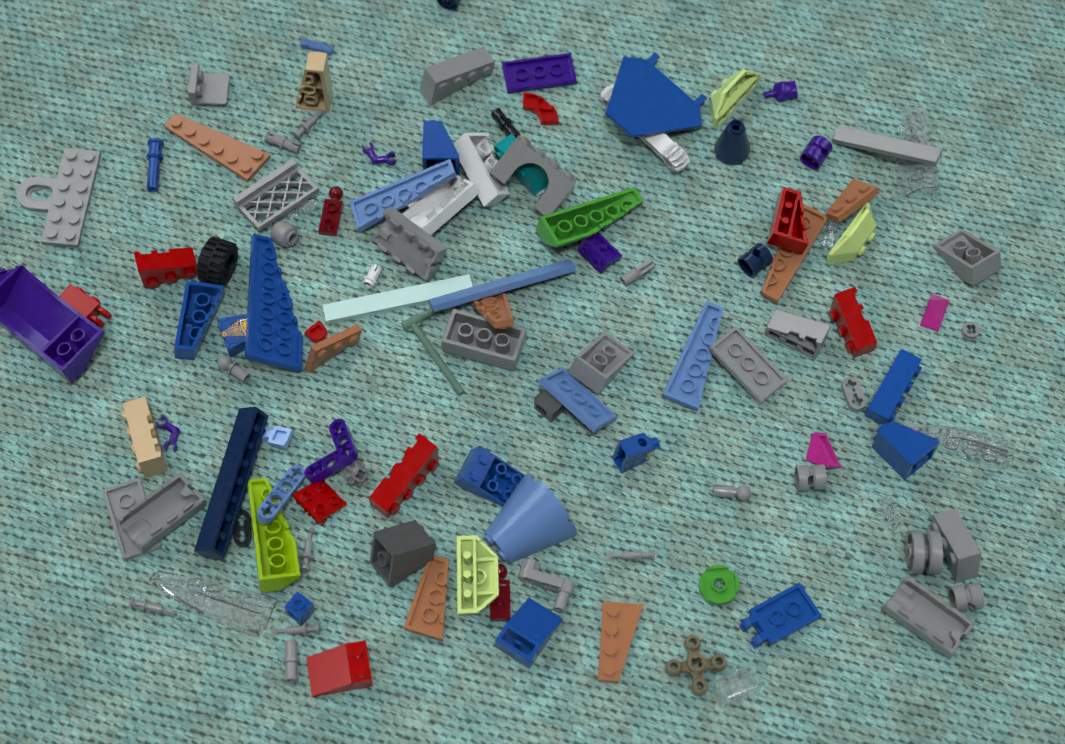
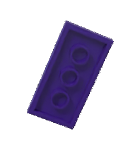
[502,53,577,94]

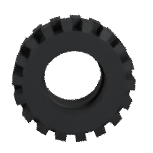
[197,236,238,286]

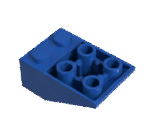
[454,446,525,507]
[495,598,563,669]

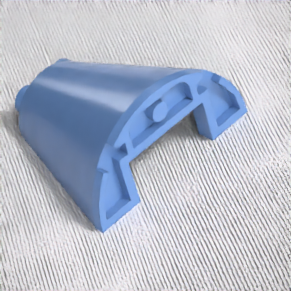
[484,473,577,564]

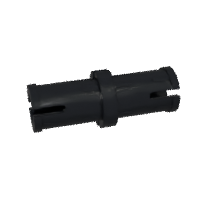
[491,108,521,137]

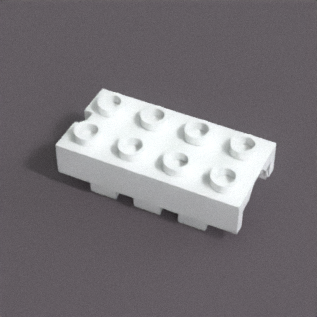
[403,175,479,235]

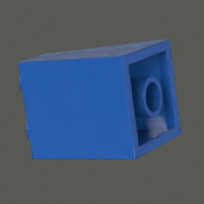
[422,120,460,176]
[872,420,940,480]

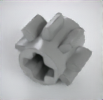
[343,460,369,485]

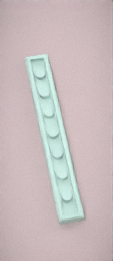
[323,274,473,324]

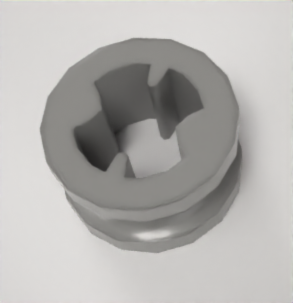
[961,322,980,341]

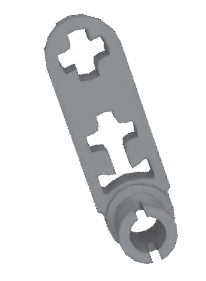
[518,558,575,613]

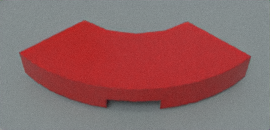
[523,92,559,125]

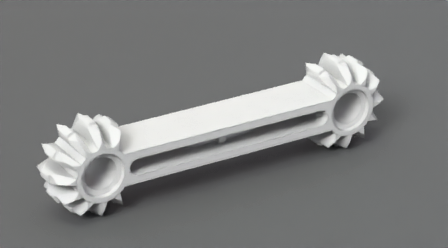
[600,84,690,173]

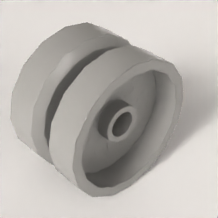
[906,530,943,575]

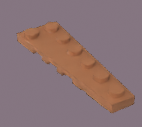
[164,113,271,182]

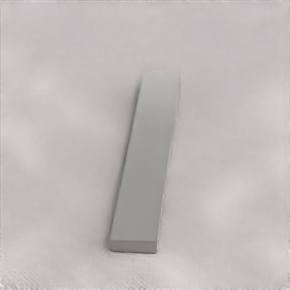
[832,126,942,166]

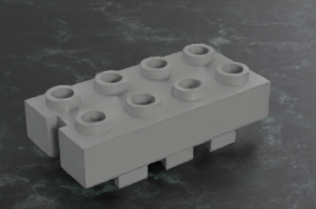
[371,207,448,281]
[116,472,206,552]
[882,575,975,659]

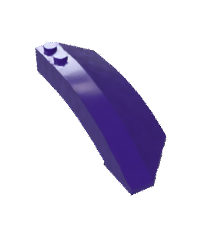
[0,265,105,383]

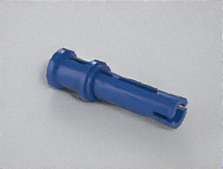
[146,138,164,192]

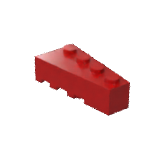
[369,433,439,518]

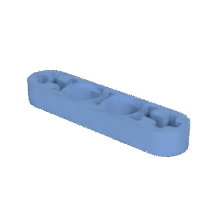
[257,465,305,524]

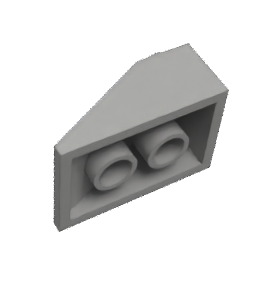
[934,229,1001,286]
[568,331,635,395]

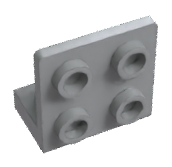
[188,63,230,106]

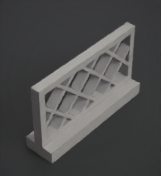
[233,159,319,231]

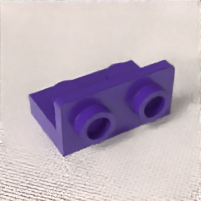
[577,232,622,274]

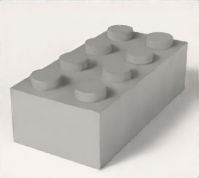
[441,309,526,371]

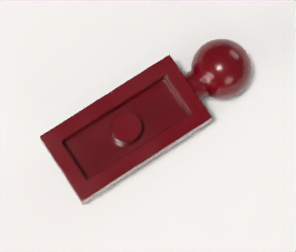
[318,186,344,237]
[490,564,511,622]

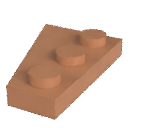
[826,179,879,223]
[305,324,362,373]

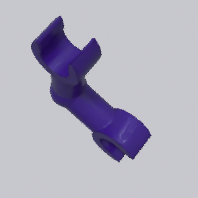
[362,142,396,166]
[155,415,180,453]

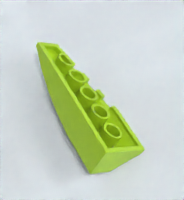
[248,478,300,593]

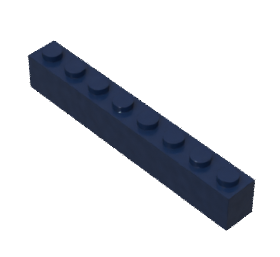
[194,407,269,559]

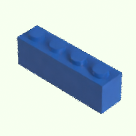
[865,349,922,425]

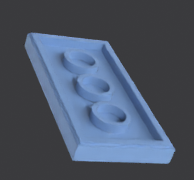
[538,368,617,433]

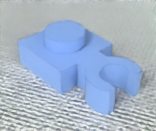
[261,426,294,450]

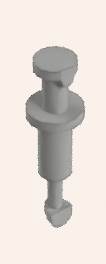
[292,110,325,140]
[300,527,315,573]
[607,549,655,562]
[129,597,177,617]
[271,622,321,636]

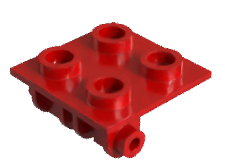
[292,480,347,526]

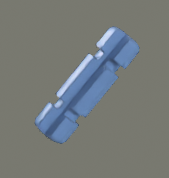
[300,37,334,56]

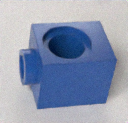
[284,592,315,625]

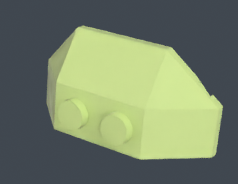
[710,69,760,129]
[826,202,876,264]
[457,535,499,615]

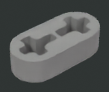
[841,377,866,413]

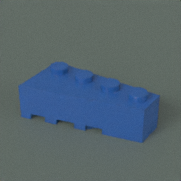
[174,281,224,360]

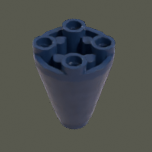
[714,119,750,165]

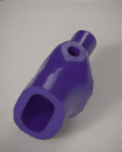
[763,80,798,103]

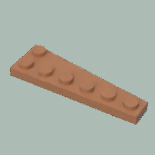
[761,204,828,303]

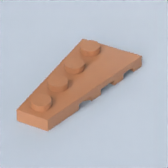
[469,292,514,329]
[404,555,449,642]
[598,601,644,683]

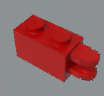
[59,284,112,328]

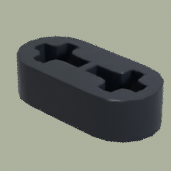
[233,509,252,548]

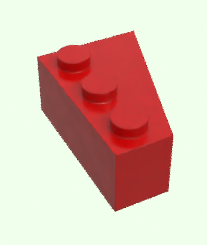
[767,187,809,254]
[134,247,197,288]
[829,287,877,358]

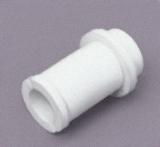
[363,264,382,289]

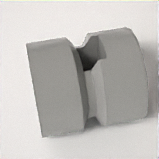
[795,464,827,491]
[948,583,984,612]

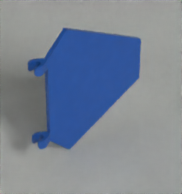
[605,53,707,138]

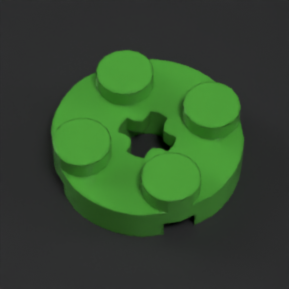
[698,565,740,606]

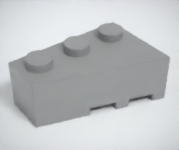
[764,310,831,360]
[930,508,981,583]

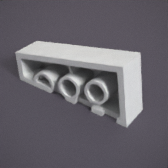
[453,133,509,207]

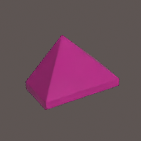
[920,294,950,332]
[806,432,841,469]

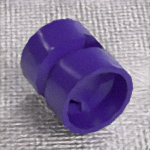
[800,135,833,170]

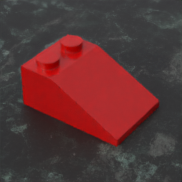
[306,640,373,697]

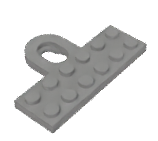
[16,148,101,248]

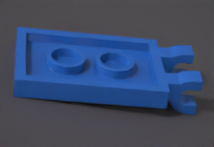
[739,582,822,649]

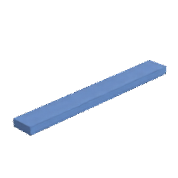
[428,259,576,312]

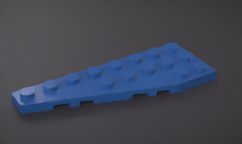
[245,233,303,372]

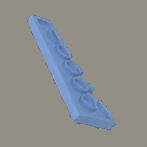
[349,159,457,232]
[662,301,724,411]

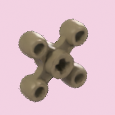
[665,635,727,696]

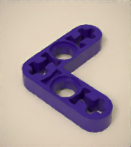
[304,419,358,484]

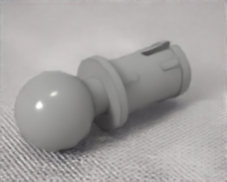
[217,355,251,383]
[713,484,751,501]

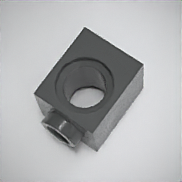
[534,390,564,423]

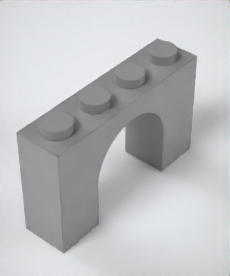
[490,135,577,215]

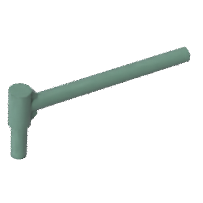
[401,308,465,396]

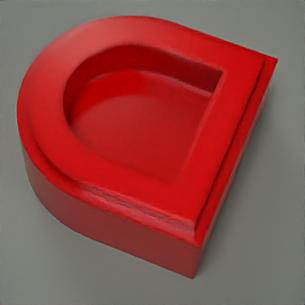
[304,321,328,343]

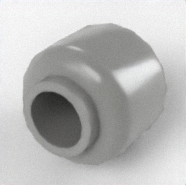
[271,220,299,248]

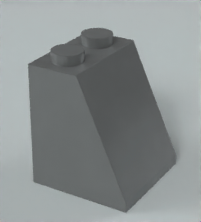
[370,520,436,587]

